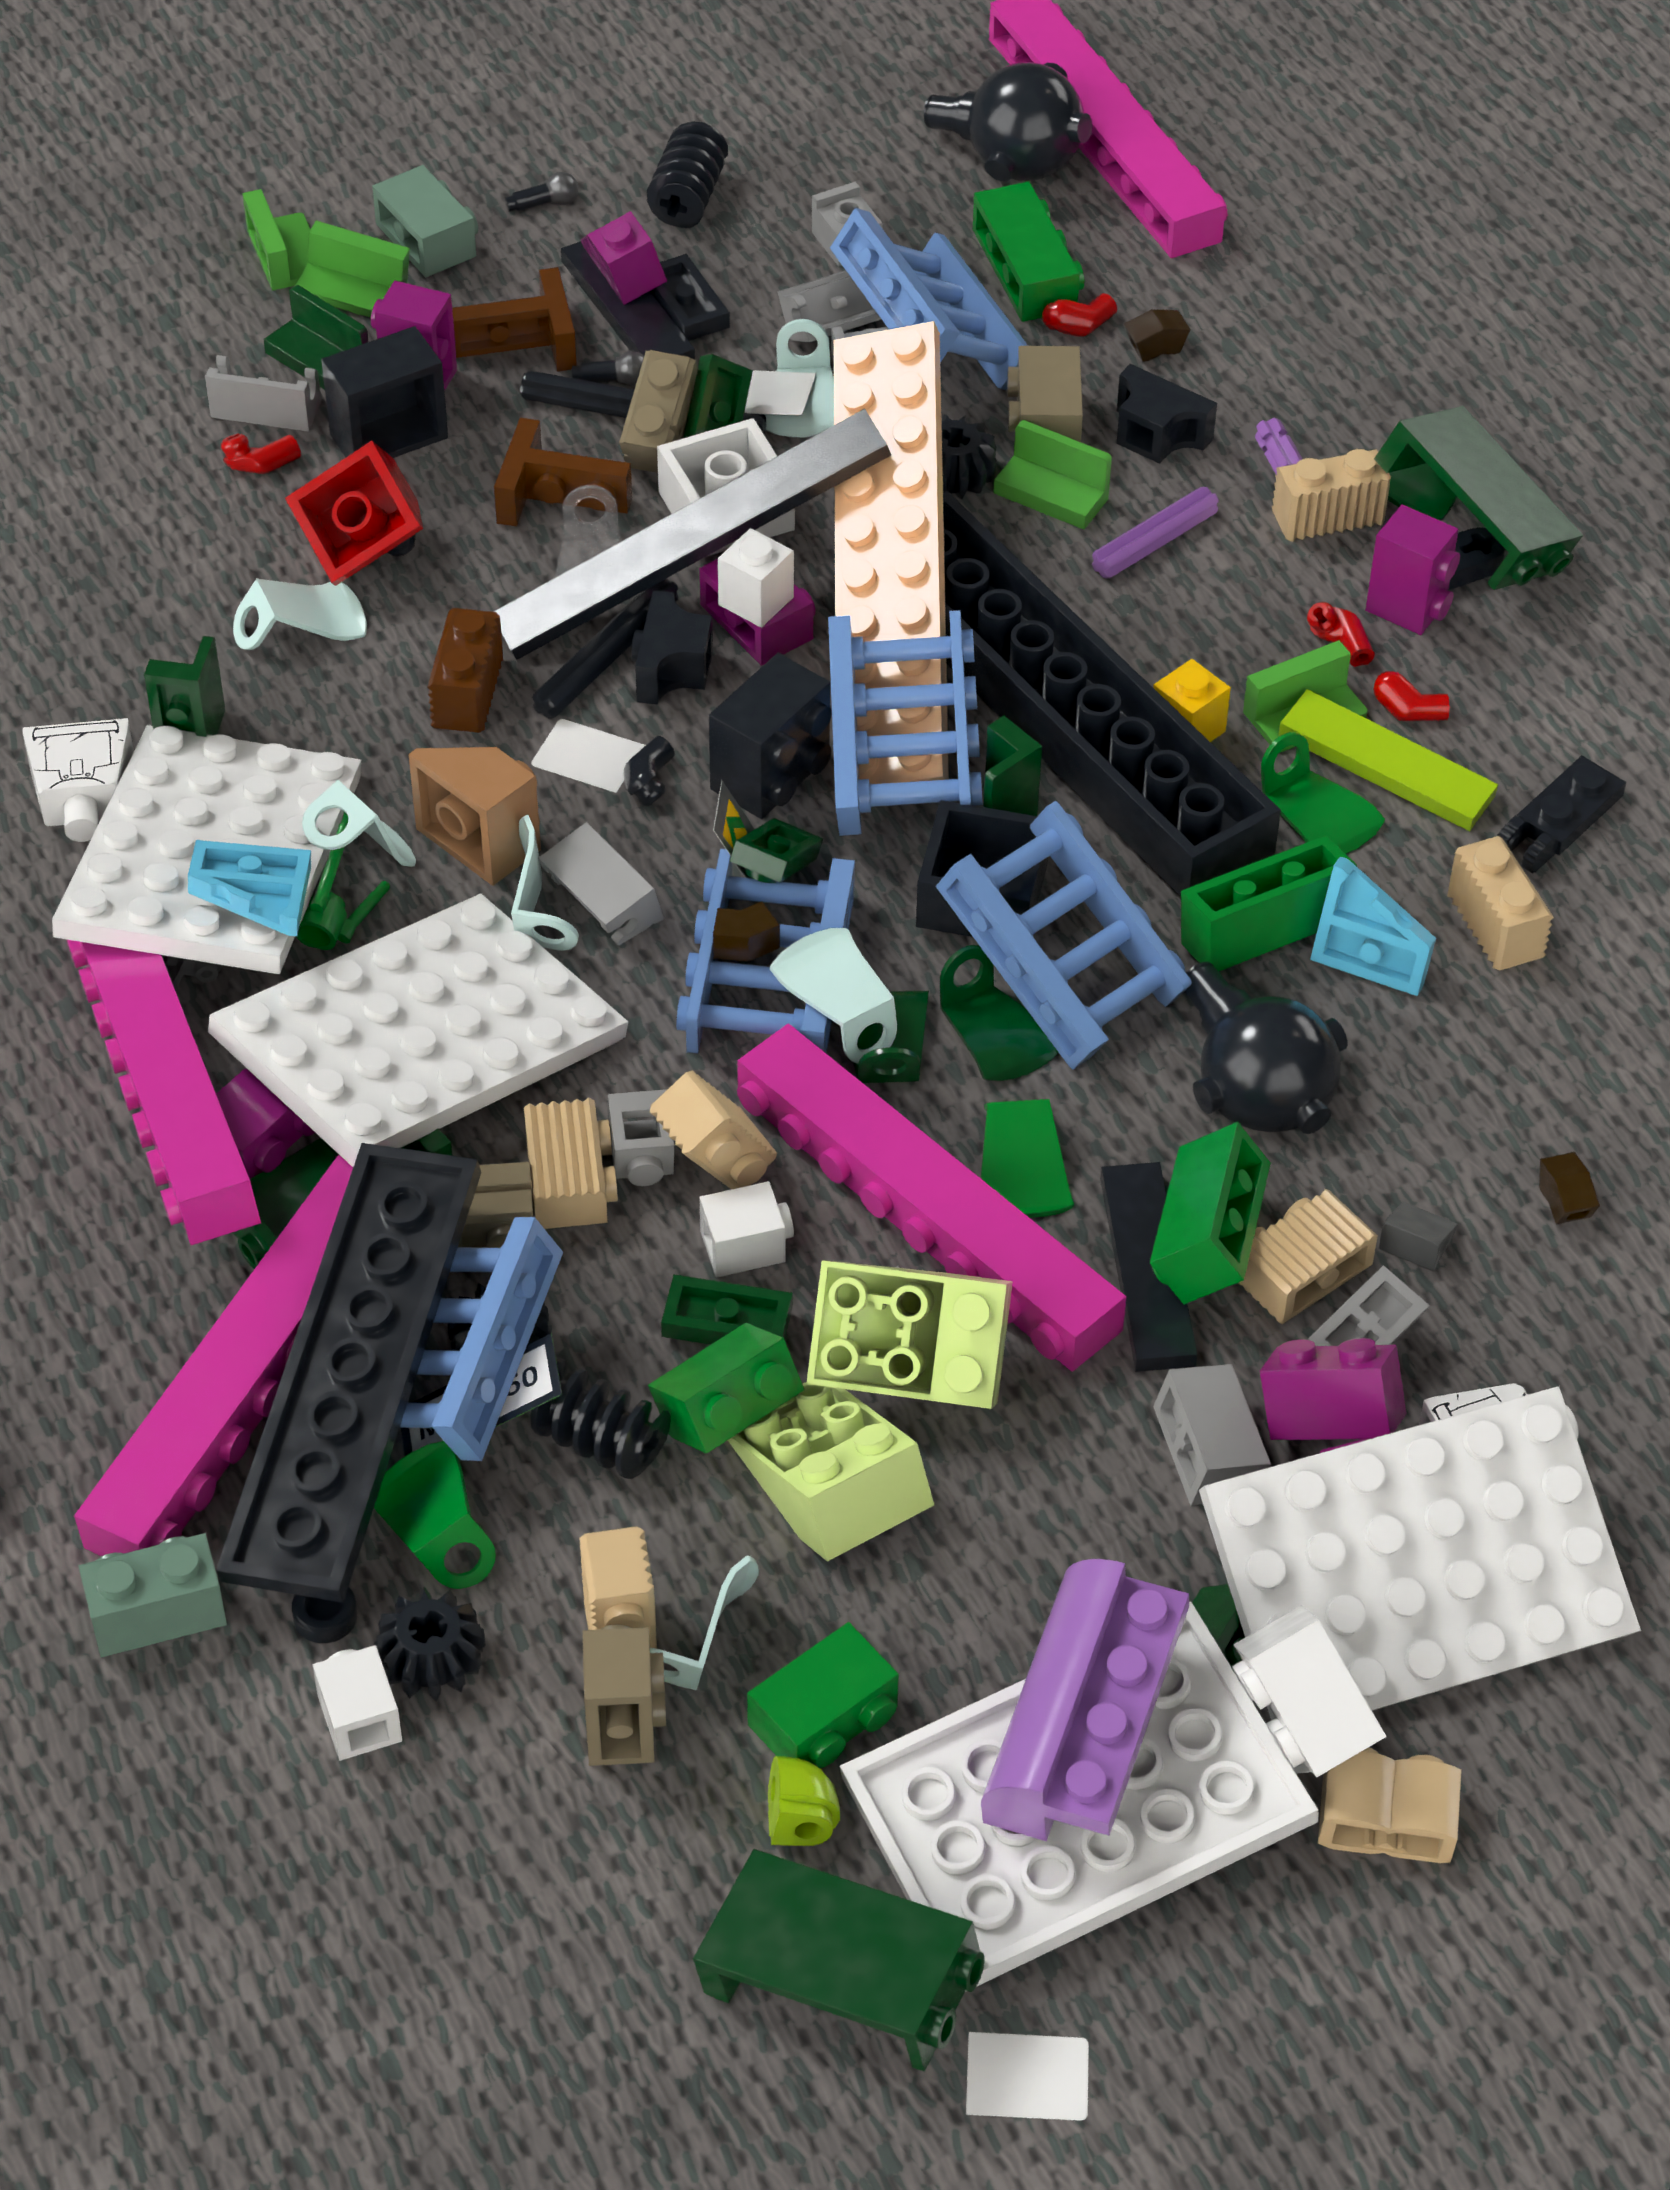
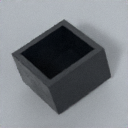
[321,326,448,458]
[709,652,832,820]
[916,800,1048,937]

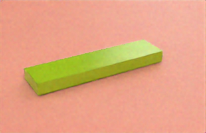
[1278,689,1498,832]

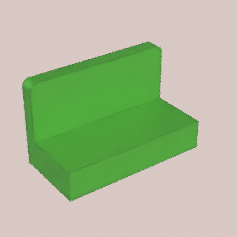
[242,189,311,291]
[295,220,410,318]
[993,420,1112,530]
[1243,640,1368,753]

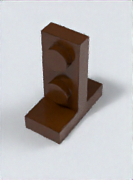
[452,267,577,372]
[494,417,632,527]

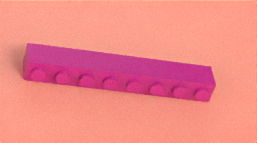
[989,0,1228,259]
[66,939,261,1246]
[737,1023,1127,1372]
[74,1155,353,1556]

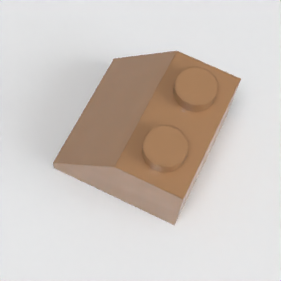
[409,747,541,886]

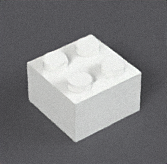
[657,418,795,556]
[1232,1605,1387,1777]

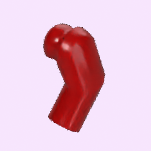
[221,433,301,474]

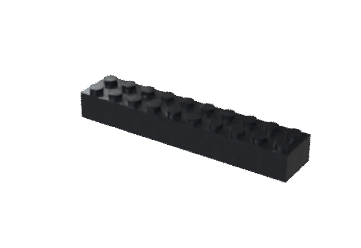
[943,491,1281,896]

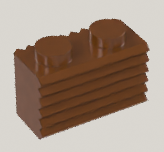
[427,608,504,733]

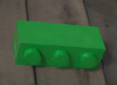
[973,181,1085,322]
[1181,835,1357,971]
[1150,1122,1271,1304]

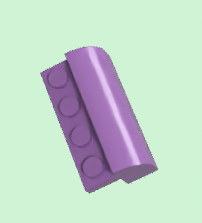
[981,1559,1189,1841]

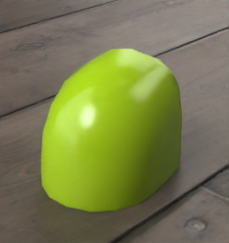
[768,1756,840,1846]

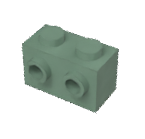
[372,165,479,278]
[78,1533,227,1658]

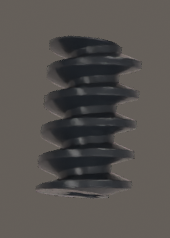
[647,121,728,228]
[530,1358,671,1479]

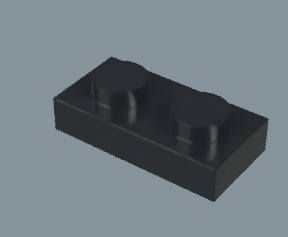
[650,254,730,341]

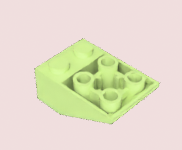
[806,1260,1013,1409]
[728,1382,934,1562]

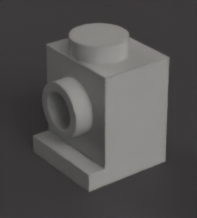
[812,181,883,267]
[607,1089,674,1186]

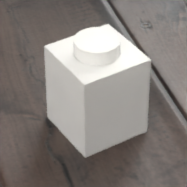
[718,528,794,628]
[700,1181,794,1278]
[313,1645,402,1761]

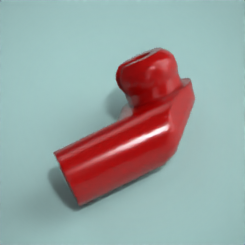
[1042,293,1117,337]
[1307,602,1375,667]
[1373,671,1450,721]

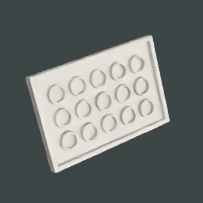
[52,725,361,974]
[208,894,629,1167]
[1199,1386,1641,1720]
[840,1602,1318,1992]

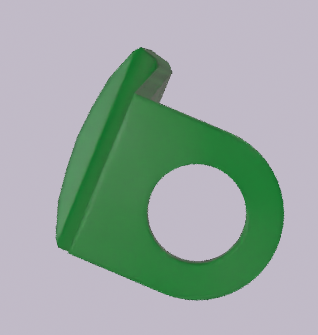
[1261,732,1385,854]
[981,1099,1074,1218]
[374,1441,496,1589]

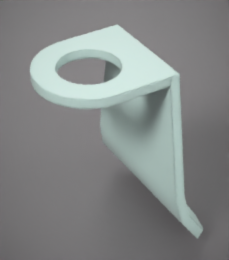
[764,319,834,438]
[233,578,367,650]
[302,780,416,867]
[511,815,579,951]
[770,928,897,1064]
[650,1556,759,1690]

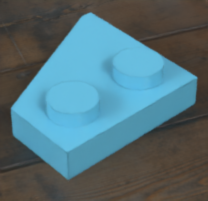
[188,840,311,936]
[1310,857,1436,996]

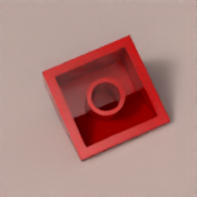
[285,441,423,586]

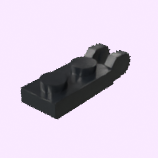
[1497,755,1626,874]

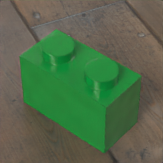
[648,1323,805,1454]
[747,1622,899,1768]

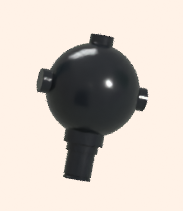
[923,62,1092,182]
[1184,962,1348,1134]

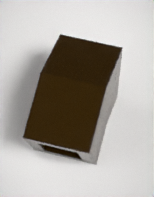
[1124,309,1191,362]
[713,901,780,962]
[1539,1152,1600,1225]

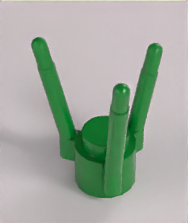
[295,811,390,950]

